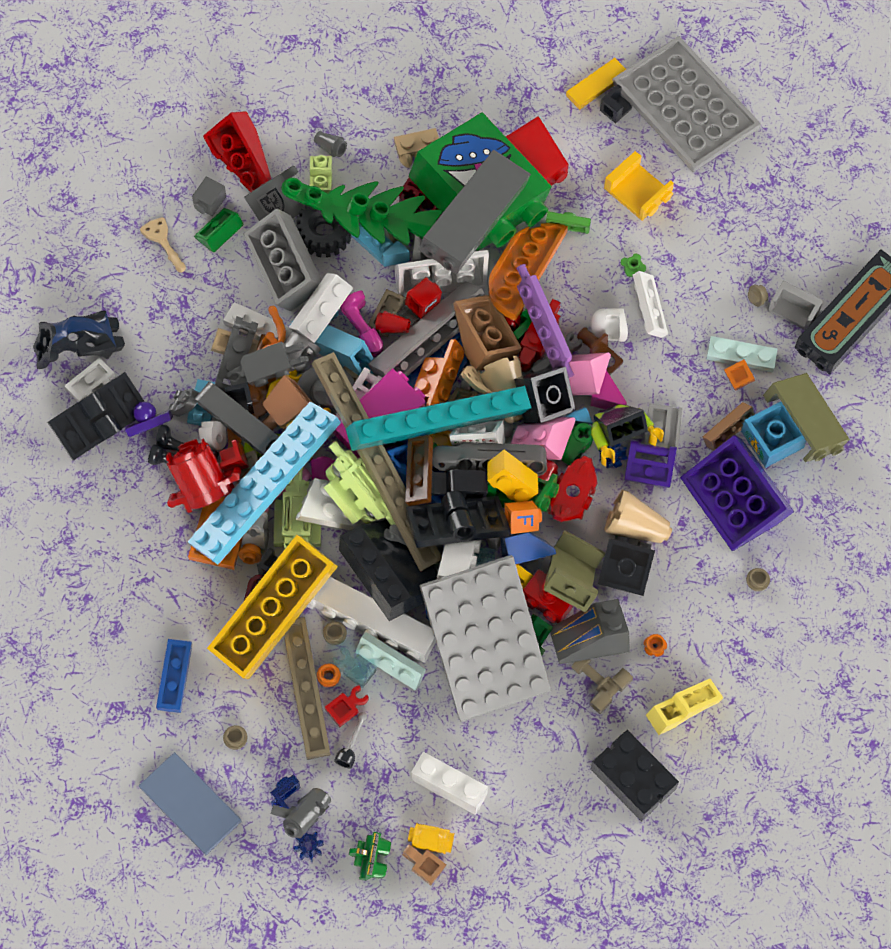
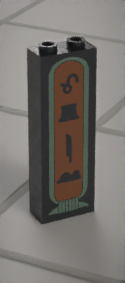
[795,249,891,375]

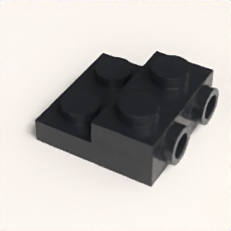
[598,535,655,596]

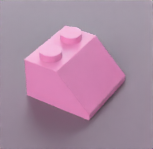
[511,417,576,460]

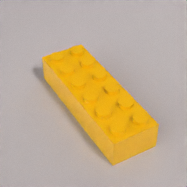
[207,535,338,679]

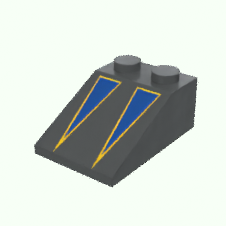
[550,599,630,664]

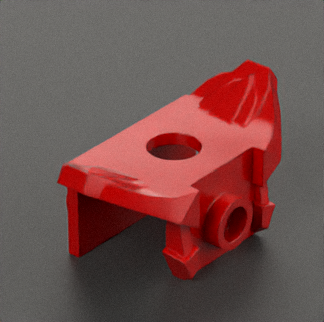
[548,455,598,522]

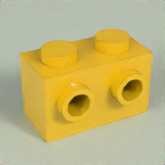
[487,450,538,502]

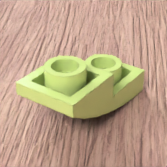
[309,155,332,193]

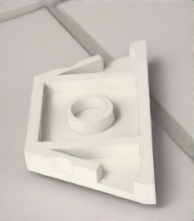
[296,478,374,530]

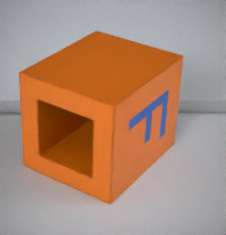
[505,500,542,534]

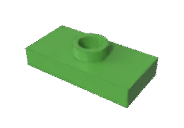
[546,211,591,234]

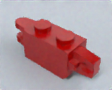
[519,299,561,373]

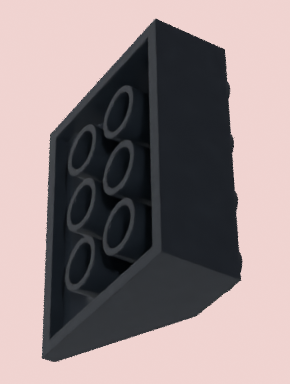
[339,520,438,621]

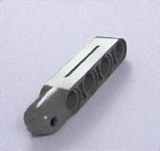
[194,382,279,455]
[432,442,547,476]

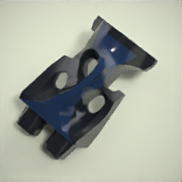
[33,310,125,369]

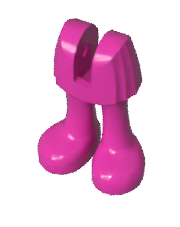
[340,290,383,357]

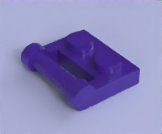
[624,439,677,488]

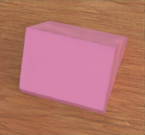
[569,352,611,396]

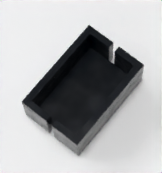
[590,729,679,822]

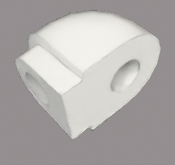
[198,421,226,450]

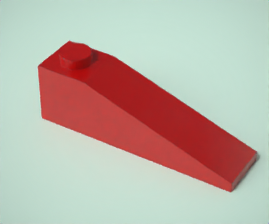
[203,111,271,192]

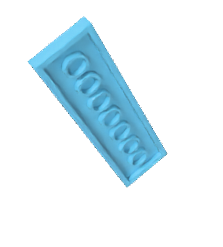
[188,401,341,565]

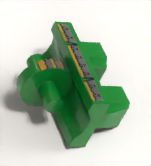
[349,832,391,881]

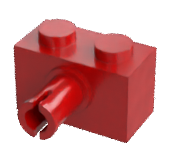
[523,569,574,623]

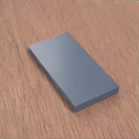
[138,752,242,856]

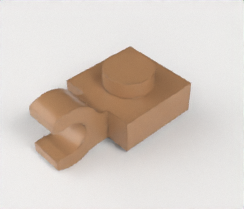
[402,844,447,886]

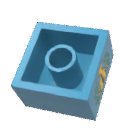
[741,402,807,468]

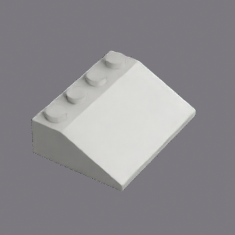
[394,250,489,297]

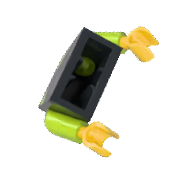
[591,404,664,466]

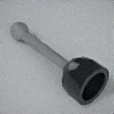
[334,712,367,769]

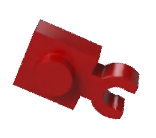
[324,685,369,728]

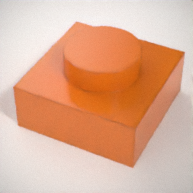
[724,359,755,391]

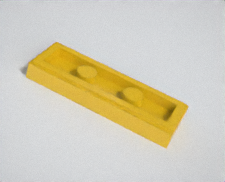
[566,58,627,110]

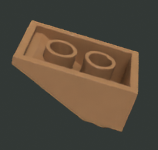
[453,295,522,371]

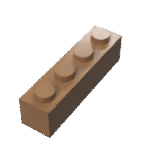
[702,402,755,451]

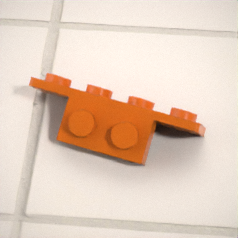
[413,339,465,407]

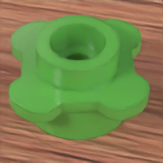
[621,253,646,277]

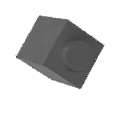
[192,176,227,217]

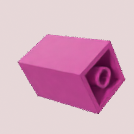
[333,368,426,458]

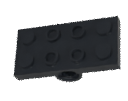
[47,372,145,461]
[406,491,511,548]

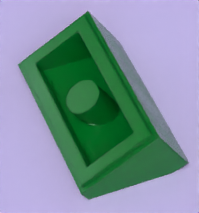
[194,208,244,252]

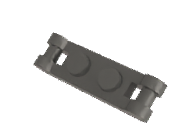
[214,316,258,393]

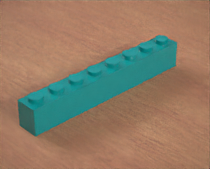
[345,386,531,451]

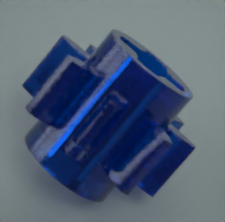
[598,443,628,468]
[293,832,324,862]

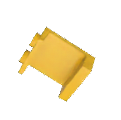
[604,151,674,221]

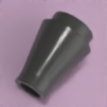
[314,131,347,157]

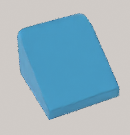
[565,407,593,425]

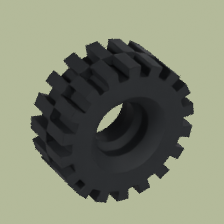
[296,205,351,258]

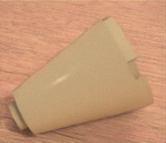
[477,356,523,422]
[604,490,672,543]

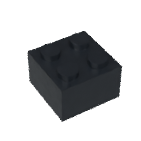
[514,366,576,423]

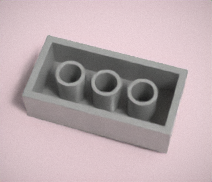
[243,209,322,311]

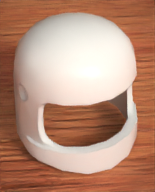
[591,309,628,342]

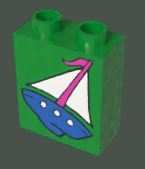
[408,112,552,251]

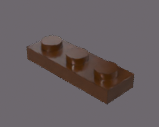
[405,435,433,506]

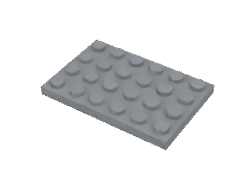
[612,36,761,172]
[419,555,551,721]

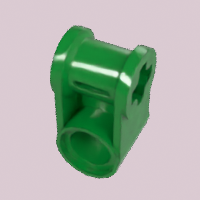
[561,423,593,466]

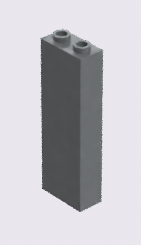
[419,150,531,275]

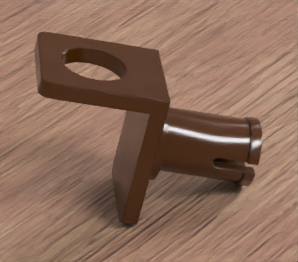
[577,327,623,375]

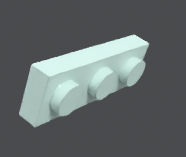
[706,336,778,372]
[355,632,426,690]

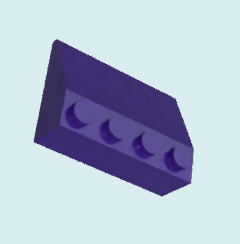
[680,435,794,551]

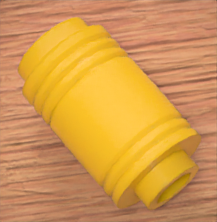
[408,823,455,854]

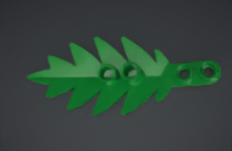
[281,178,442,245]

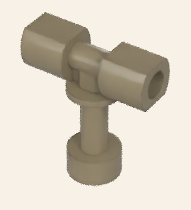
[571,659,633,714]

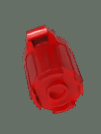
[165,438,241,513]

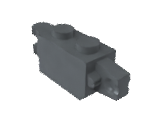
[227,341,309,387]

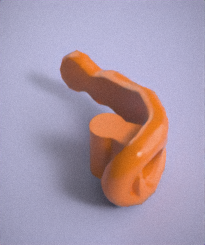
[262,306,286,349]

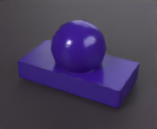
[125,402,173,437]

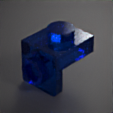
[270,774,301,809]

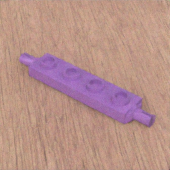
[516,264,574,378]

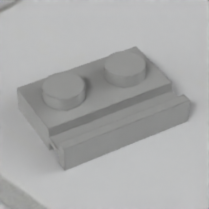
[645,404,682,453]

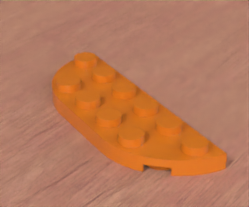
[488,223,568,321]

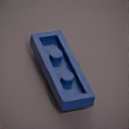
[156,639,193,713]

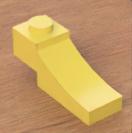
[646,678,723,735]

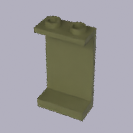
[763,373,850,462]
[543,530,605,613]

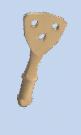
[140,217,186,273]
[461,366,515,423]

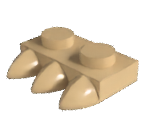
[394,128,439,168]

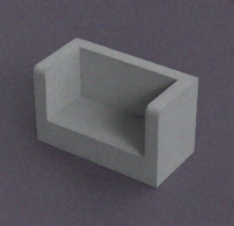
[768,280,823,330]

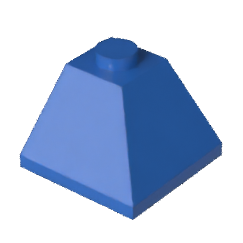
[501,532,556,564]

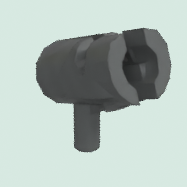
[271,788,331,838]

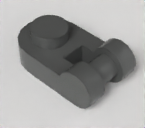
[168,388,199,417]

